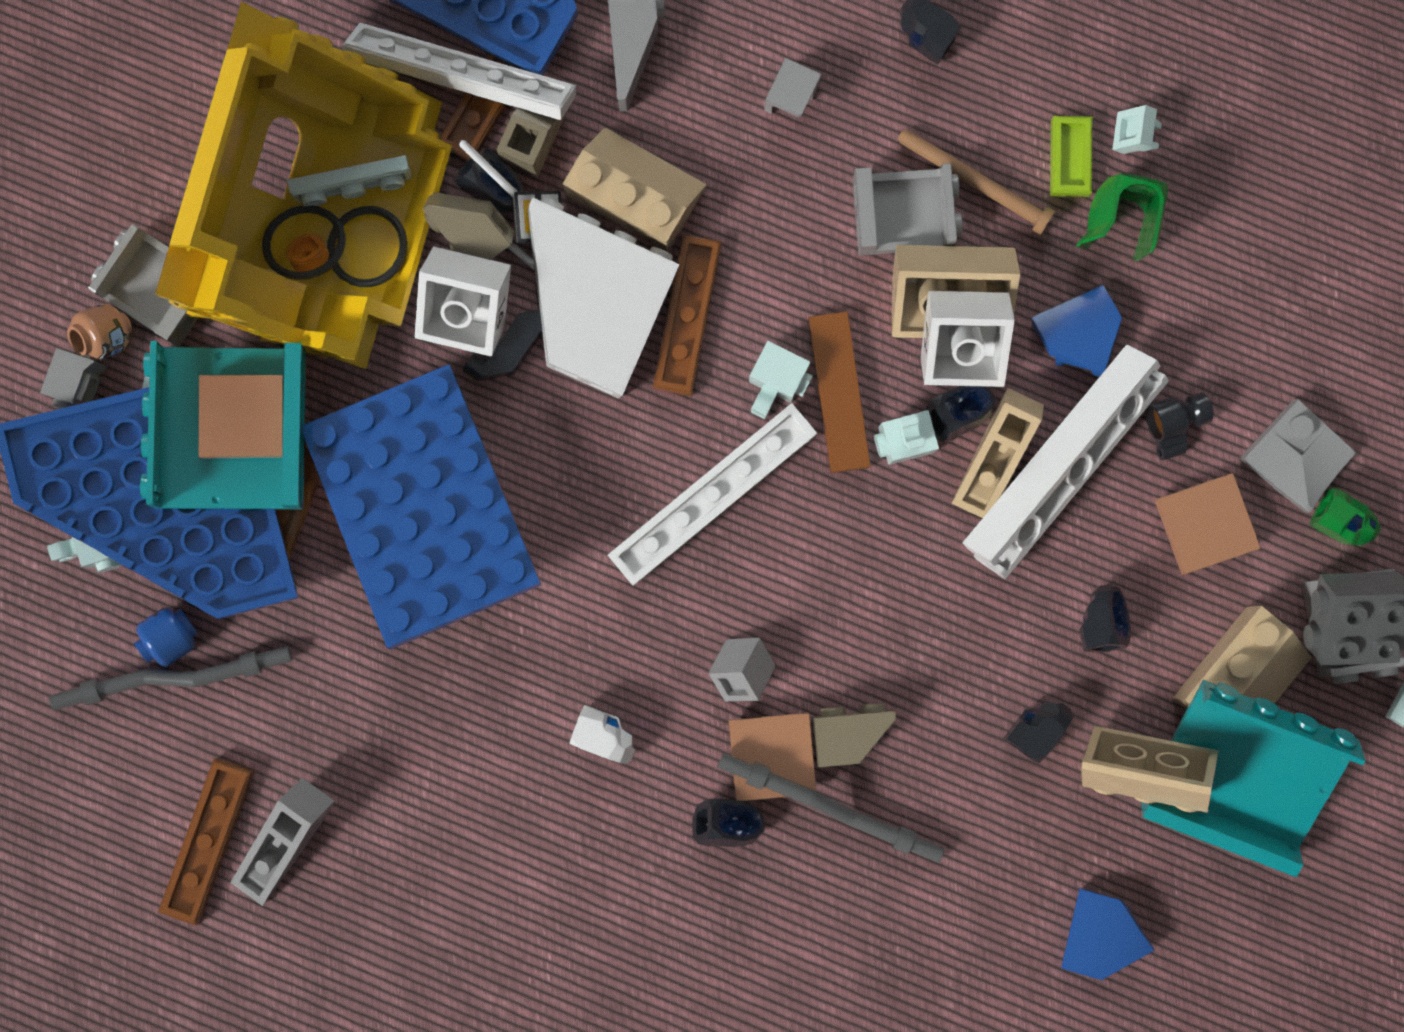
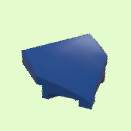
[1032,285,1122,377]
[1061,888,1155,980]

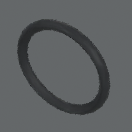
[262,205,346,280]
[327,206,408,287]

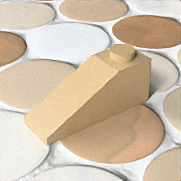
[952,388,1044,518]

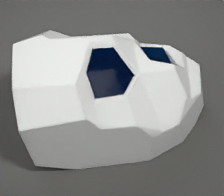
[570,705,635,764]

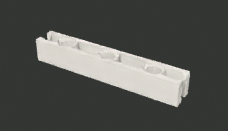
[963,345,1169,579]

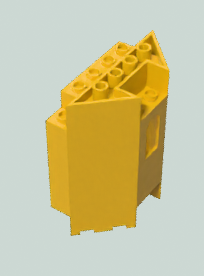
[155,1,452,369]

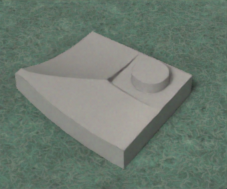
[1240,399,1356,513]

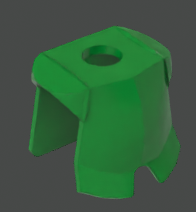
[1076,173,1168,262]

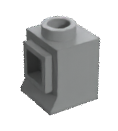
[40,348,107,409]

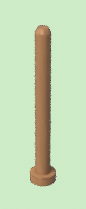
[898,130,1055,235]

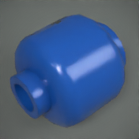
[134,607,198,666]

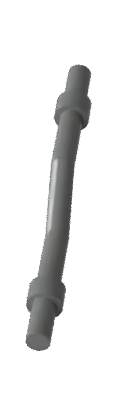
[49,646,292,711]
[718,752,944,863]

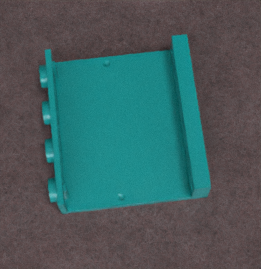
[140,341,306,510]
[1141,679,1366,877]

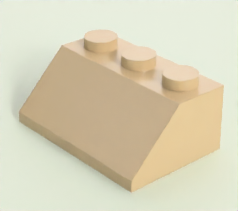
[563,128,706,252]
[891,245,1020,338]
[1172,606,1311,710]
[1081,726,1219,813]

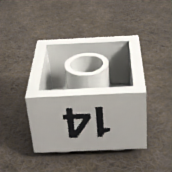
[415,246,511,356]
[921,291,1015,387]

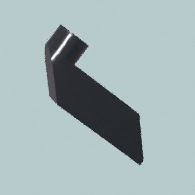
[463,309,543,381]

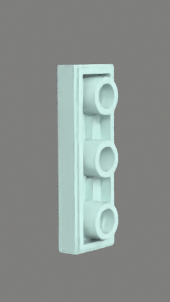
[287,155,412,206]

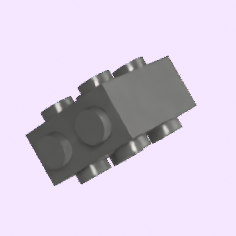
[1303,572,1404,665]

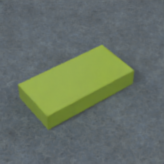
[1050,116,1093,197]

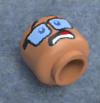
[67,304,132,361]

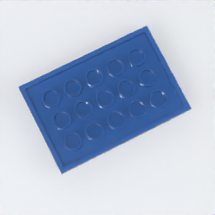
[302,364,542,650]

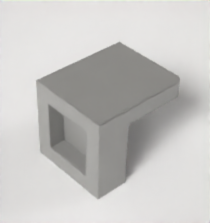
[764,58,821,117]
[708,638,775,702]

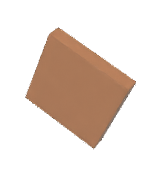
[199,375,284,458]
[1155,473,1261,575]
[728,713,816,801]

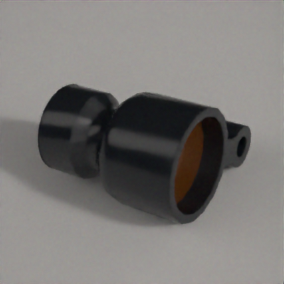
[1145,392,1213,461]

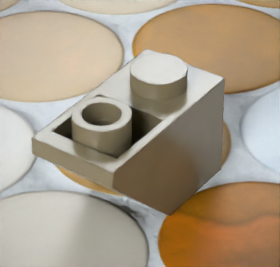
[496,108,568,178]
[422,192,515,260]
[812,703,896,767]

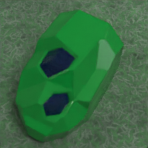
[1309,488,1381,546]

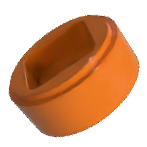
[286,234,329,272]

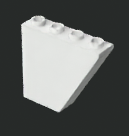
[528,197,679,398]

